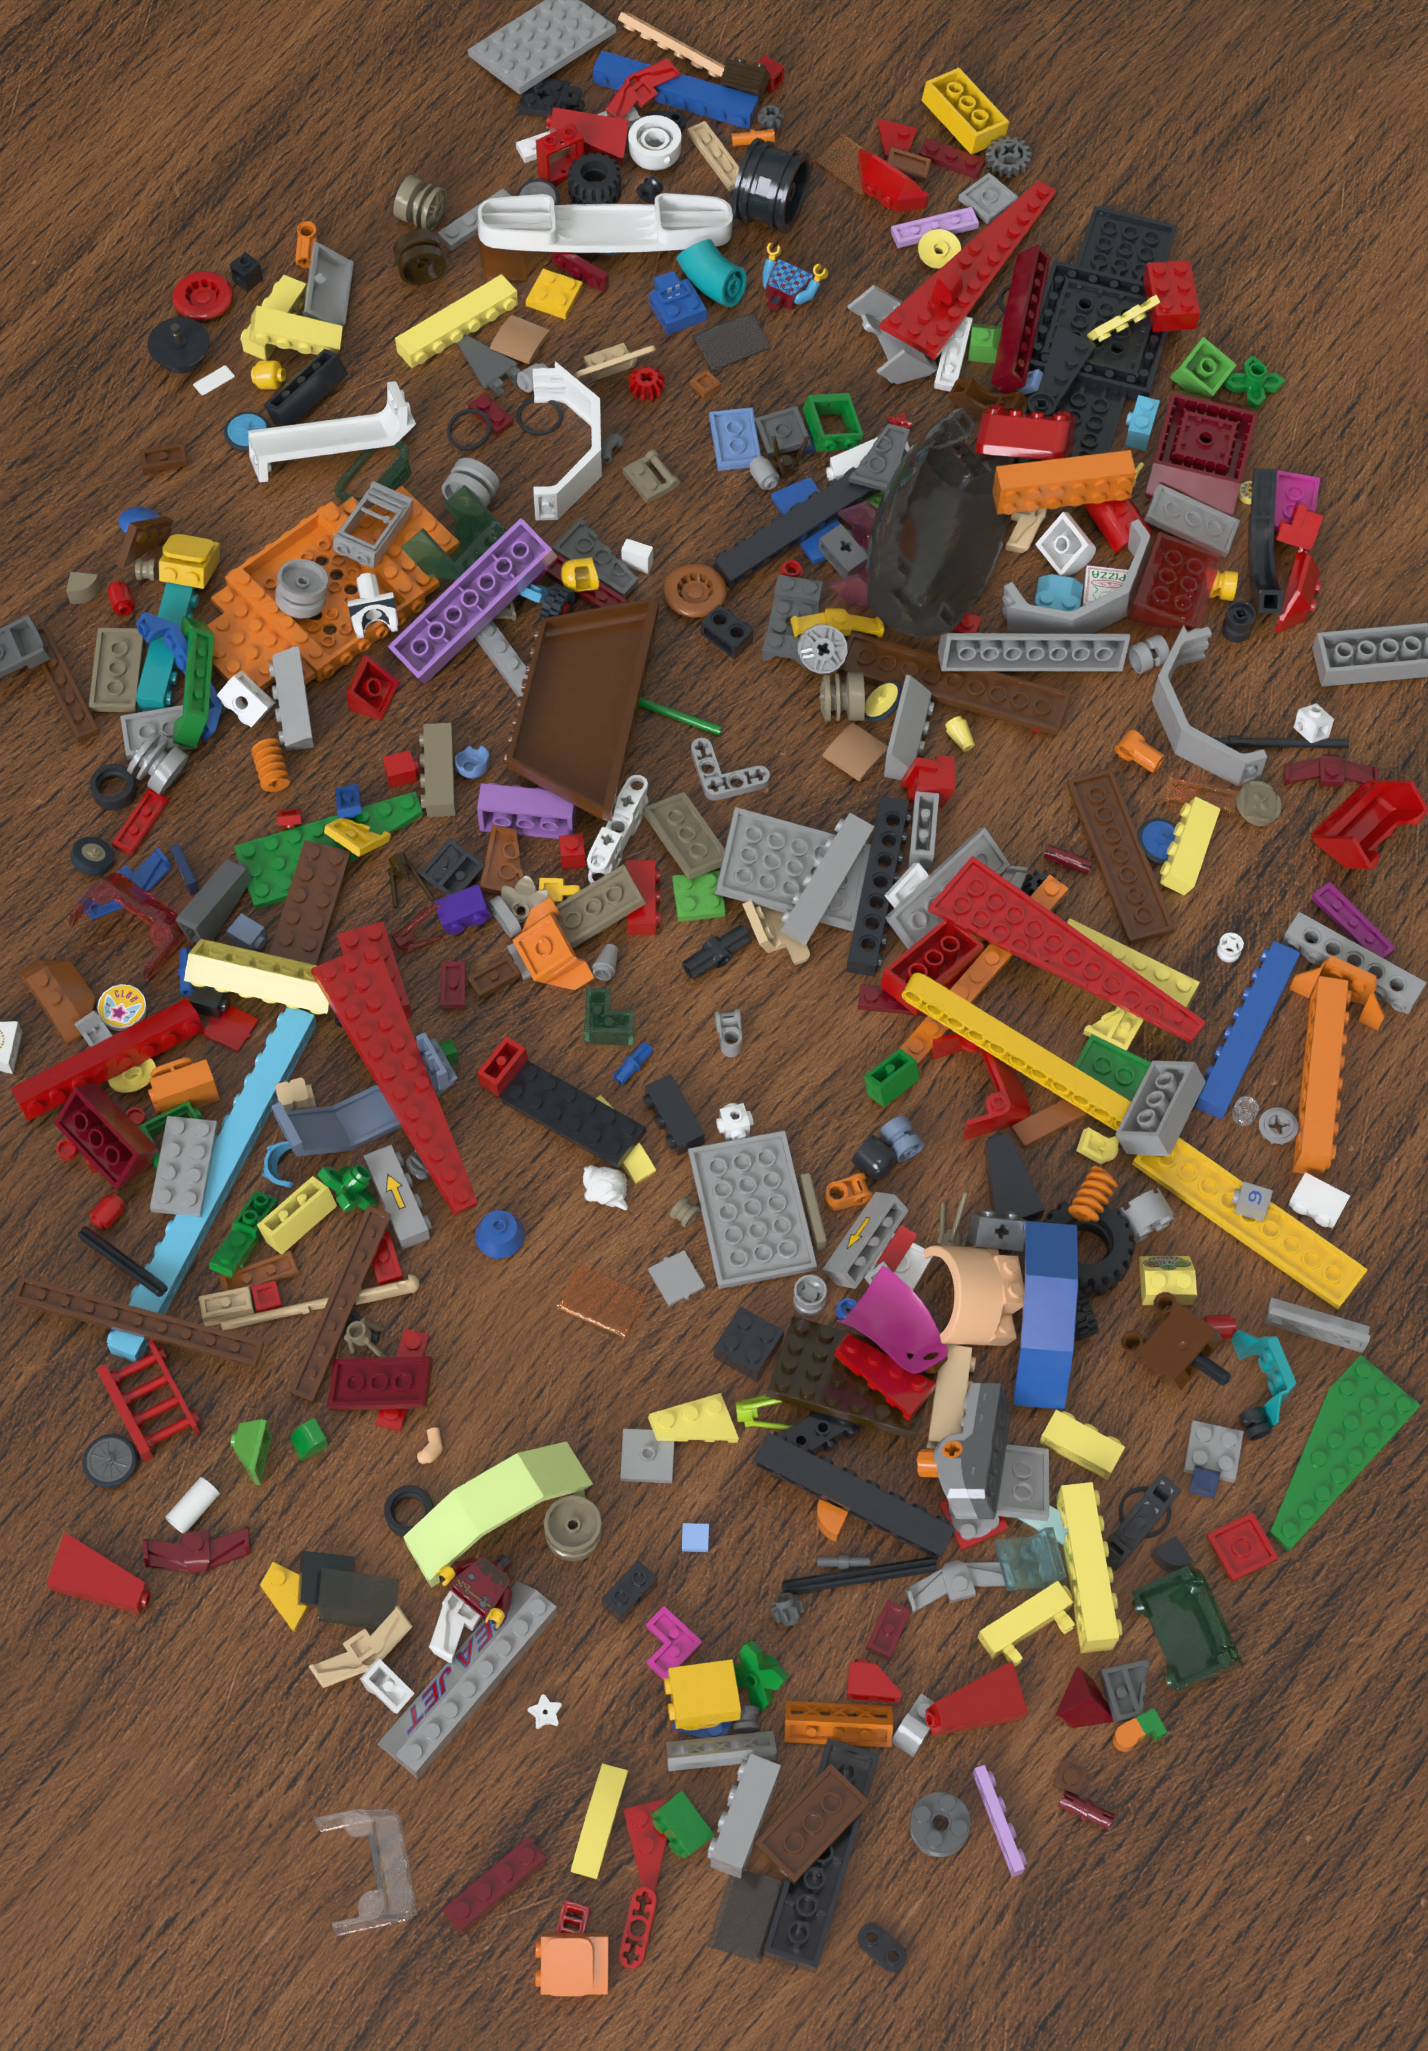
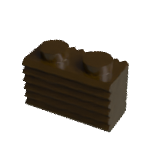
[720,57,770,98]

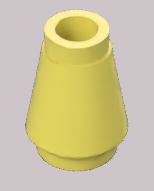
[945,716,975,752]

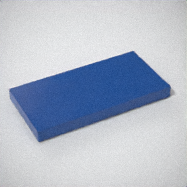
[771,477,840,565]

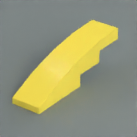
[571,1763,628,1879]

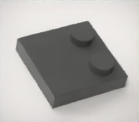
[755,406,811,458]

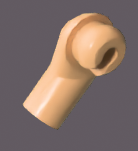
[417,1427,443,1464]

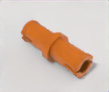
[732,128,775,147]

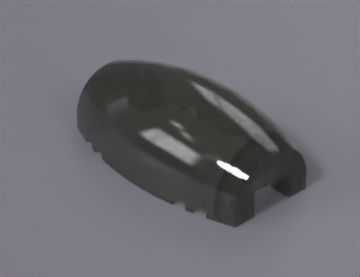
[866,408,1010,637]

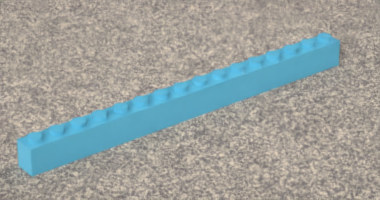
[107,1007,317,1362]

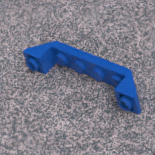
[136,612,223,742]

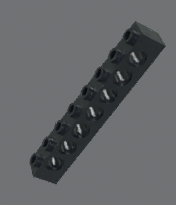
[846,796,912,977]

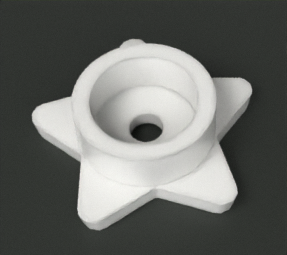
[528,1694,562,1729]

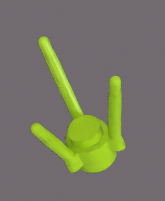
[735,1394,792,1430]

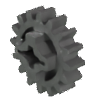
[985,135,1032,178]

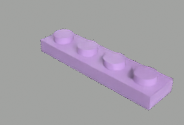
[891,207,979,248]
[972,1765,1027,1877]

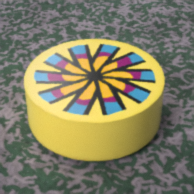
[1238,481,1252,504]

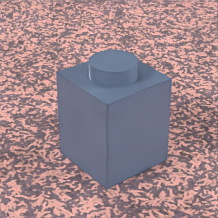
[227,913,267,951]

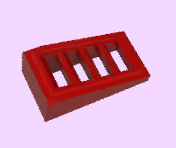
[555,1900,591,1933]

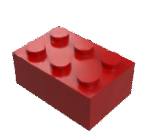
[1143,260,1200,332]

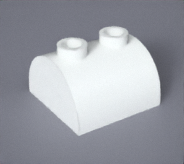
[1035,512,1096,577]

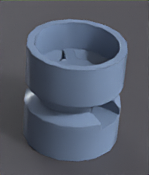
[879,1115,925,1162]

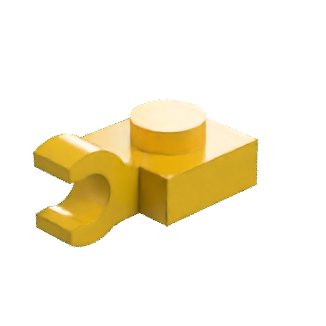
[539,878,581,904]

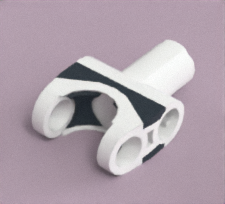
[347,573,398,639]

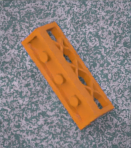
[784,1701,893,1747]

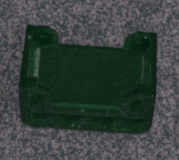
[1132,1565,1243,1691]

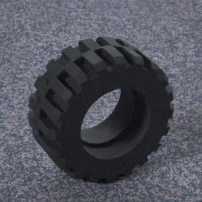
[1043,1198,1135,1298]

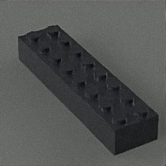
[763,1738,880,1973]

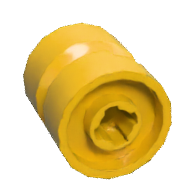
[1201,567,1238,601]

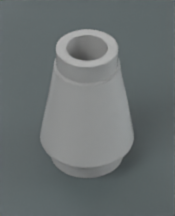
[592,944,618,981]

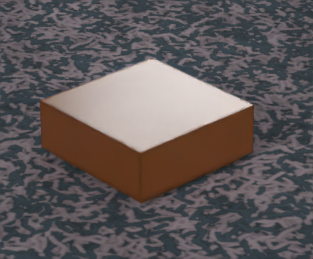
[690,370,721,399]

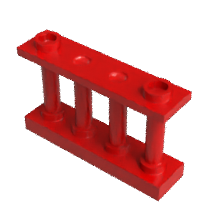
[97,1340,201,1463]

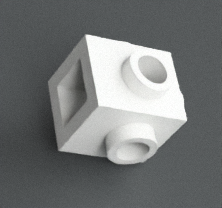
[1294,703,1334,743]
[716,1103,753,1142]

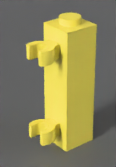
[978,1581,1075,1667]

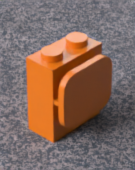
[148,1058,220,1114]
[535,1933,609,1996]

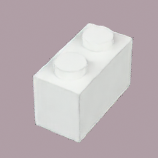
[1288,1172,1350,1229]

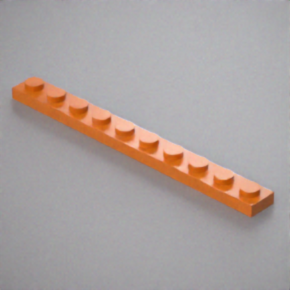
[900,875,1069,1067]

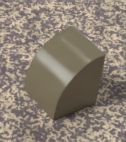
[66,572,101,604]

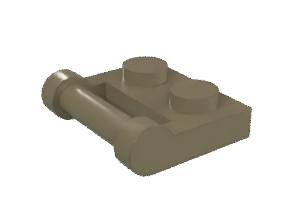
[623,449,681,504]

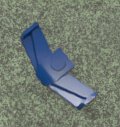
[78,848,172,919]

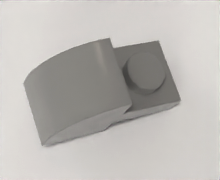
[892,1694,935,1758]

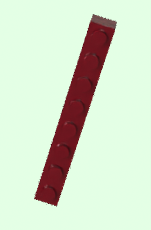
[991,244,1051,394]

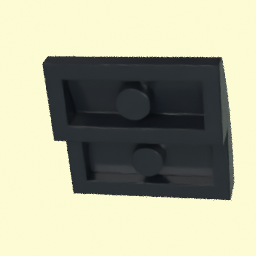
[419,838,485,896]

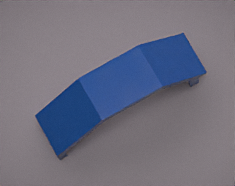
[1012,1221,1078,1410]

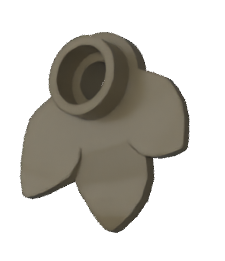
[501,875,549,923]

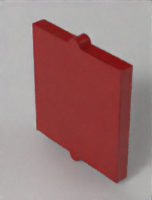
[201,1006,259,1053]

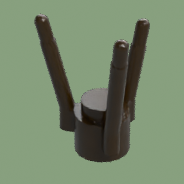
[772,436,809,479]
[388,853,435,908]

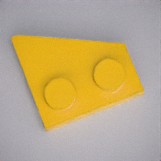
[324,818,391,857]
[260,1562,309,1632]

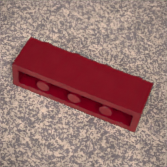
[442,1837,547,1936]

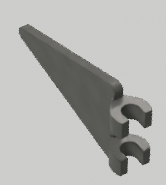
[457,334,521,397]

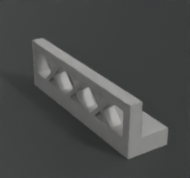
[1264,1297,1370,1353]
[666,1731,777,1771]

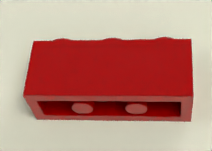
[626,860,661,935]

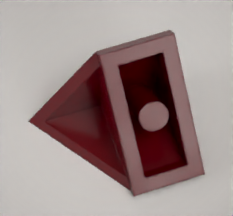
[1055,1667,1114,1728]

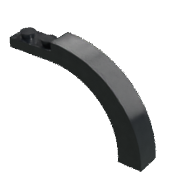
[1248,468,1283,613]

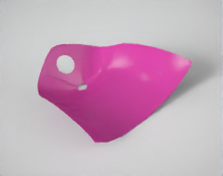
[837,1265,948,1373]

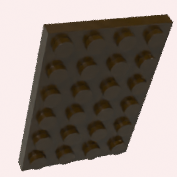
[766,1316,935,1441]

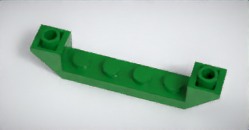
[172,616,214,749]

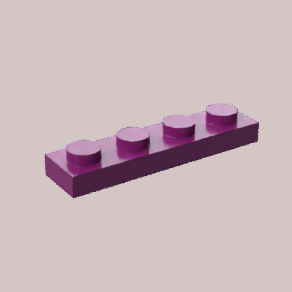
[1311,882,1396,959]

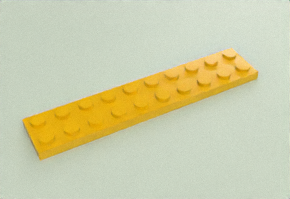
[1132,1138,1368,1310]

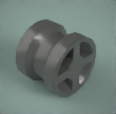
[733,1706,760,1733]

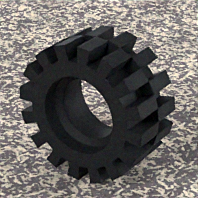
[1074,1291,1099,1341]

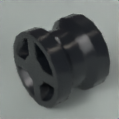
[636,175,663,203]

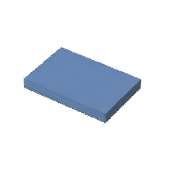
[709,407,761,471]

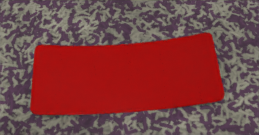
[877,1225,917,1272]

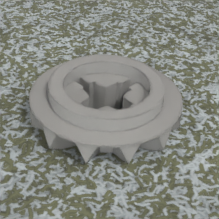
[1258,1107,1298,1146]

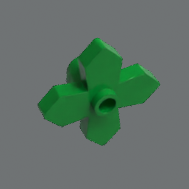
[1224,356,1285,409]
[317,1164,378,1211]
[733,1640,789,1713]

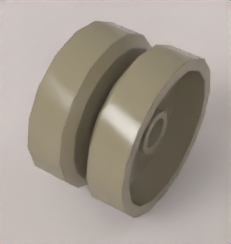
[544,1495,602,1562]

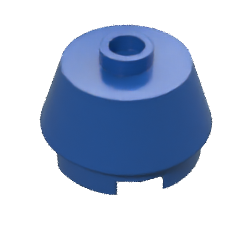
[475,1210,525,1259]

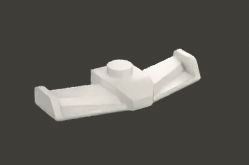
[429,1572,507,1663]

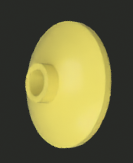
[918,229,961,269]
[108,1058,156,1093]

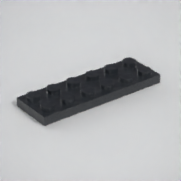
[499,1061,647,1169]

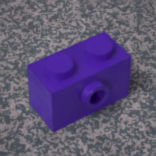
[434,884,492,935]

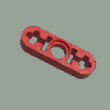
[619,1887,658,1969]

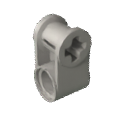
[715,1009,742,1057]

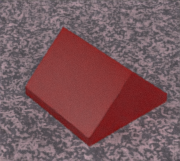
[346,655,399,720]

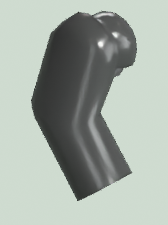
[601,433,624,464]

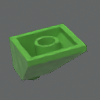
[968,323,1002,364]
[231,1419,273,1485]

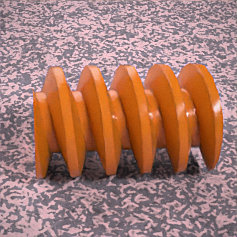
[251,738,290,792]
[1068,1166,1118,1222]

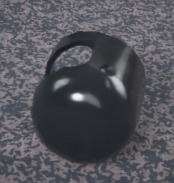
[852,1135,896,1180]

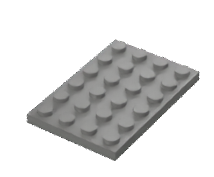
[468,0,616,94]
[715,807,871,931]
[688,1131,817,1289]

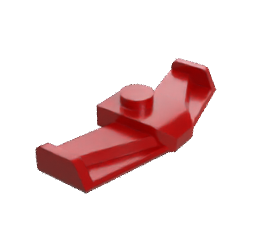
[605,58,681,119]

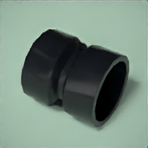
[1026,392,1056,417]
[1221,601,1256,643]

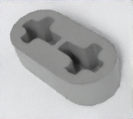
[487,895,522,938]

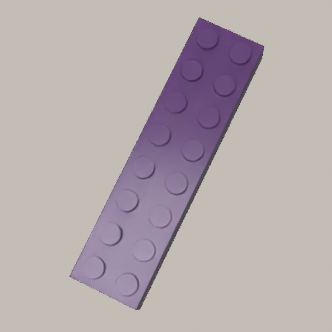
[388,518,557,685]

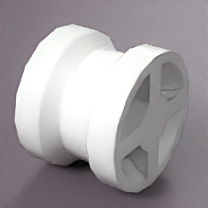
[1217,933,1244,963]

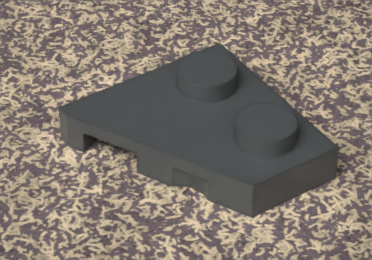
[1098,1659,1149,1724]

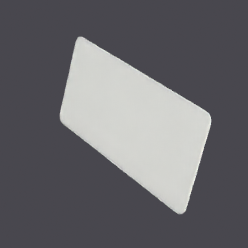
[193,366,235,395]

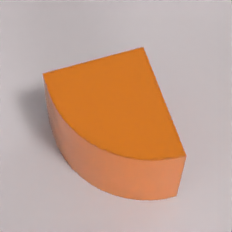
[816,1499,848,1542]

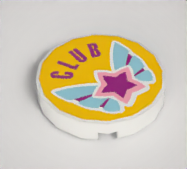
[97,984,147,1031]

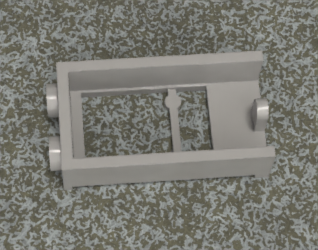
[333,481,413,569]

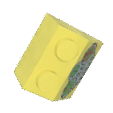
[1139,1256,1197,1305]

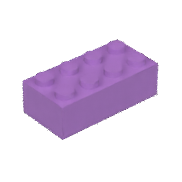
[477,783,577,839]

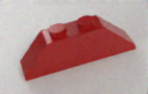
[857,148,929,212]
[1275,547,1322,633]

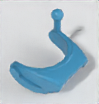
[262,1142,294,1188]

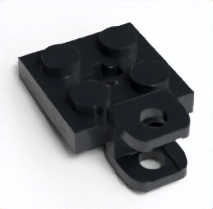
[517,78,585,117]

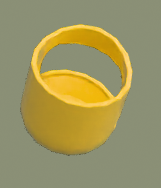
[561,557,599,592]

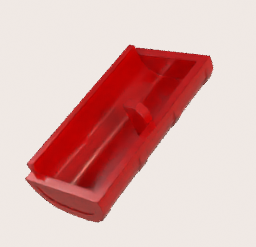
[1083,498,1154,554]

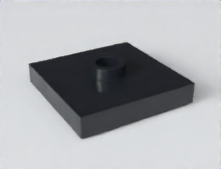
[297,1551,354,1610]

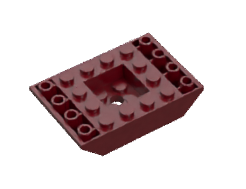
[1145,388,1259,516]

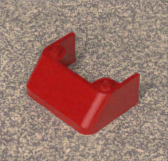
[930,1033,1031,1141]

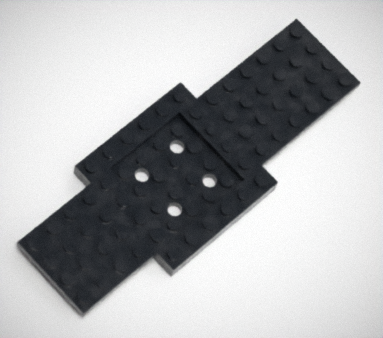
[1013,205,1177,464]

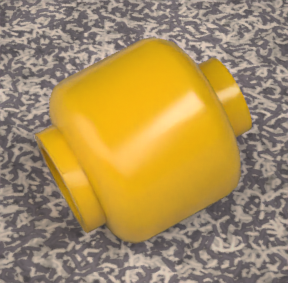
[251,361,286,390]

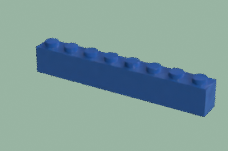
[593,51,759,130]
[1195,941,1300,1120]

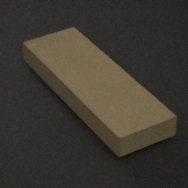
[800,1173,827,1252]

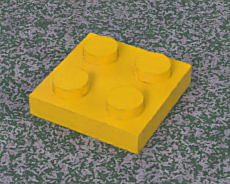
[526,269,583,320]

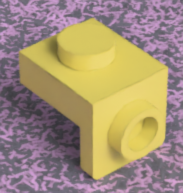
[1076,1127,1119,1164]

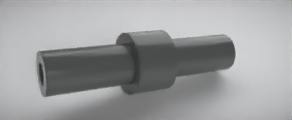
[817,1554,870,1569]

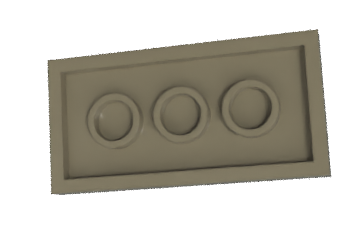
[89,628,144,712]
[643,792,725,880]
[556,864,646,949]

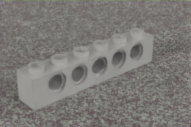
[1281,912,1426,1015]

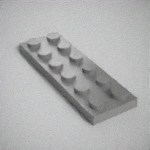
[885,827,1010,949]

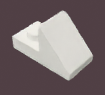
[360,1658,414,1714]

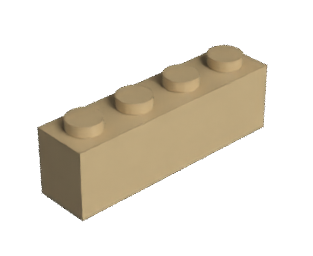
[927,1344,976,1449]

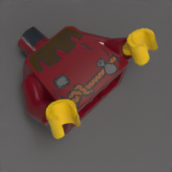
[435,1554,512,1629]

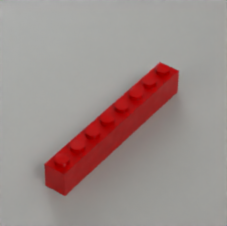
[10,998,205,1121]

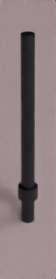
[1212,735,1349,749]

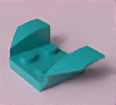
[1230,1330,1296,1429]

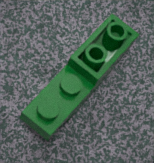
[209,1191,278,1278]

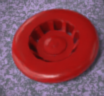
[172,271,233,320]

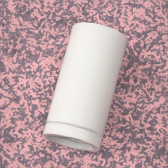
[165,1477,220,1533]

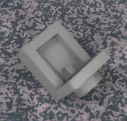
[75,1011,112,1047]

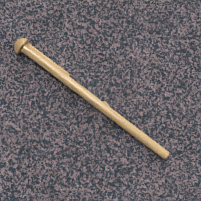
[221,1274,420,1331]

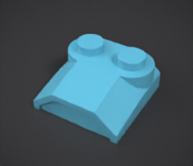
[1034,574,1083,612]

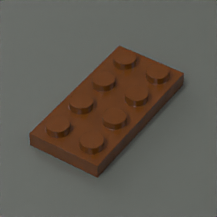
[754,1763,870,1884]

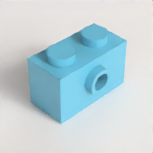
[1125,395,1160,451]

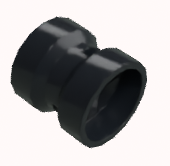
[1238,1407,1272,1441]

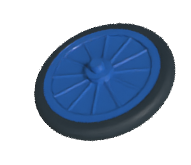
[1138,818,1176,864]

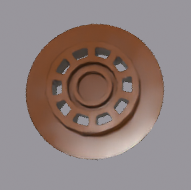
[664,563,727,617]

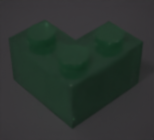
[584,987,634,1046]

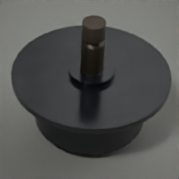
[147,317,210,374]

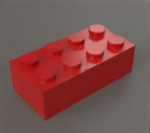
[880,920,984,1016]
[337,921,412,1018]

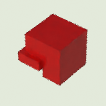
[1275,501,1324,551]
[901,755,955,808]

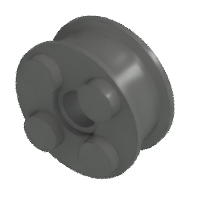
[910,1792,971,1858]

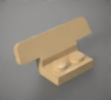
[573,343,656,381]
[743,901,810,965]

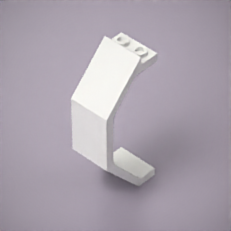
[533,362,602,520]

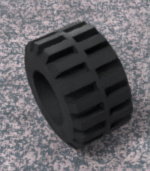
[568,152,621,204]

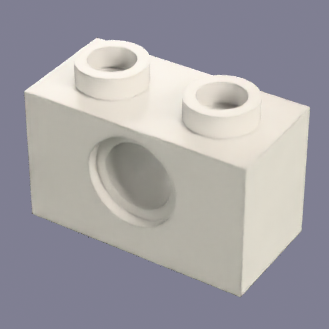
[217,671,276,727]

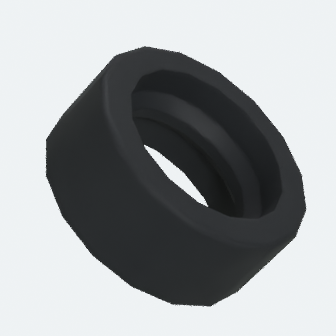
[90,763,137,811]
[384,1485,434,1538]

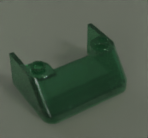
[401,485,507,581]

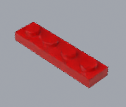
[376,1329,430,1432]

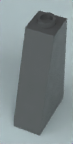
[175,859,252,944]

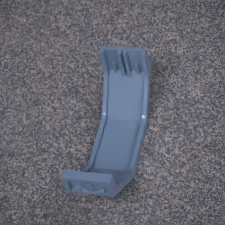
[271,1032,457,1156]

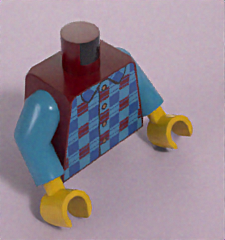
[762,243,828,311]

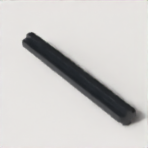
[78,1227,168,1297]

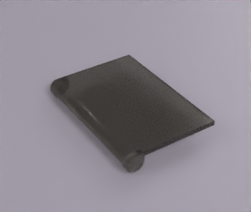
[692,313,770,371]
[316,1568,399,1629]
[707,1870,784,1964]

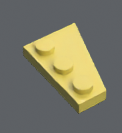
[648,1393,739,1443]

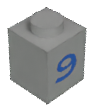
[1231,1182,1273,1222]

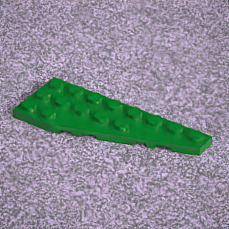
[234,791,423,910]
[1269,1355,1421,1552]

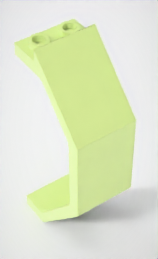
[404,1442,593,1588]

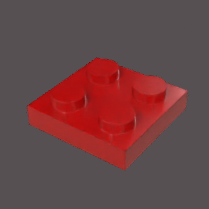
[1206,1512,1279,1583]

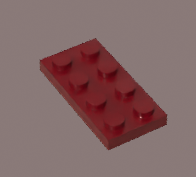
[327,1356,433,1411]

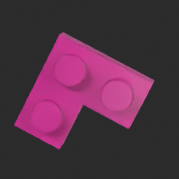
[646,1606,702,1680]

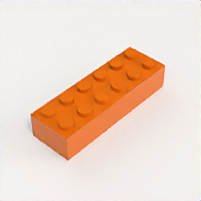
[992,450,1136,515]

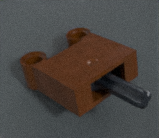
[1121,1292,1231,1390]

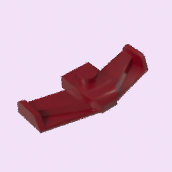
[1283,754,1379,787]
[143,1526,251,1574]

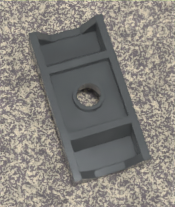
[762,575,823,668]
[0,614,50,678]

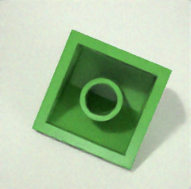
[1170,337,1236,397]

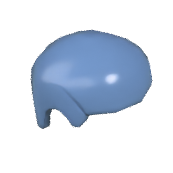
[454,745,490,778]

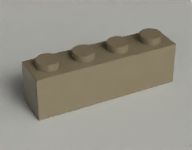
[419,723,456,817]

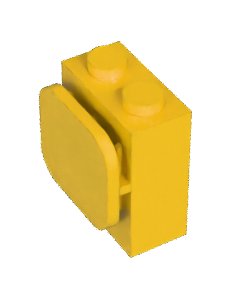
[159,534,220,589]
[664,1659,741,1731]

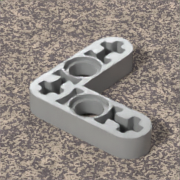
[691,738,770,801]

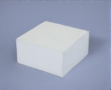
[621,539,653,574]

